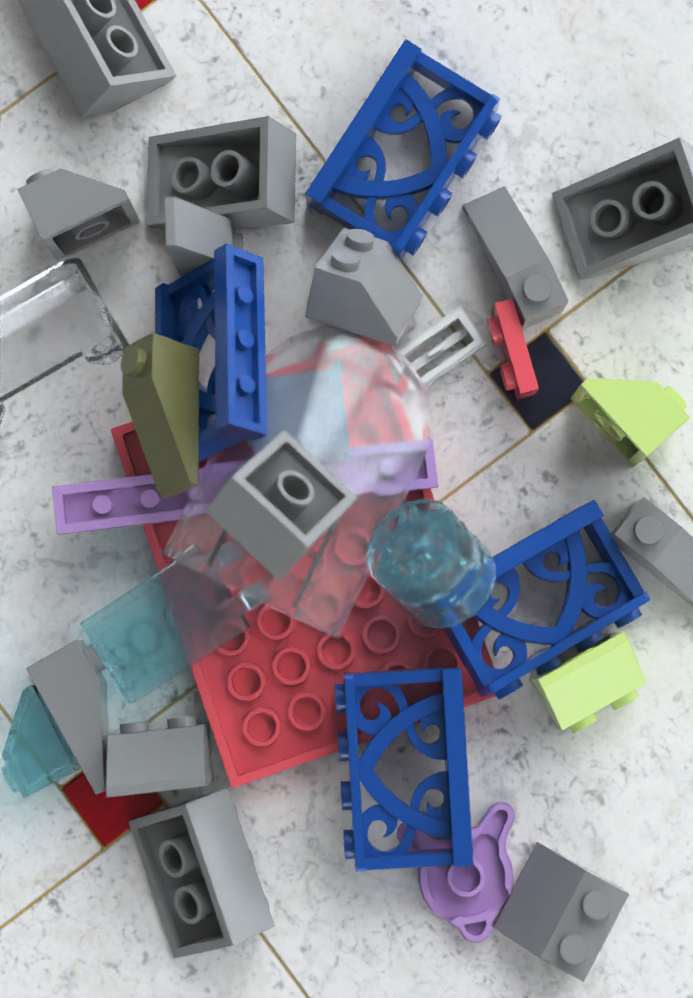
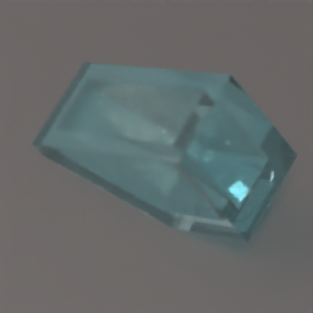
[2,685,81,798]

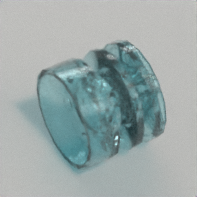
[367,499,496,629]

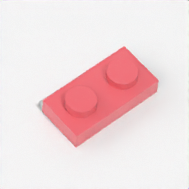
[487,298,539,400]

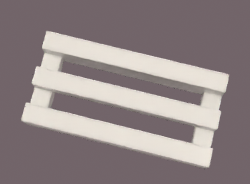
[385,306,487,399]

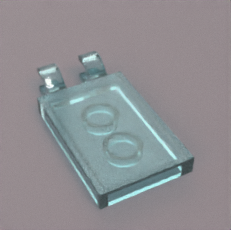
[79,540,273,705]

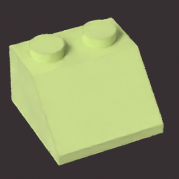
[570,378,690,467]
[529,631,646,733]

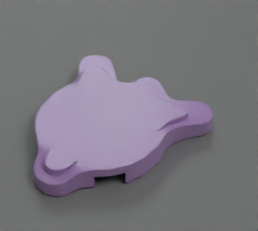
[397,801,515,943]

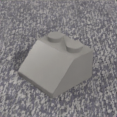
[17,168,140,261]
[305,228,423,346]
[205,430,358,581]
[106,716,214,797]
[493,842,629,982]

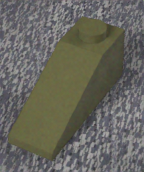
[121,333,199,498]

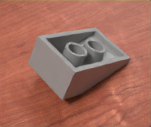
[146,116,296,229]
[552,137,693,280]

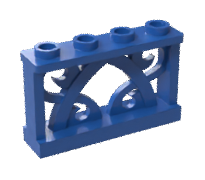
[305,39,502,261]
[155,243,267,465]
[423,499,651,700]
[335,665,474,872]

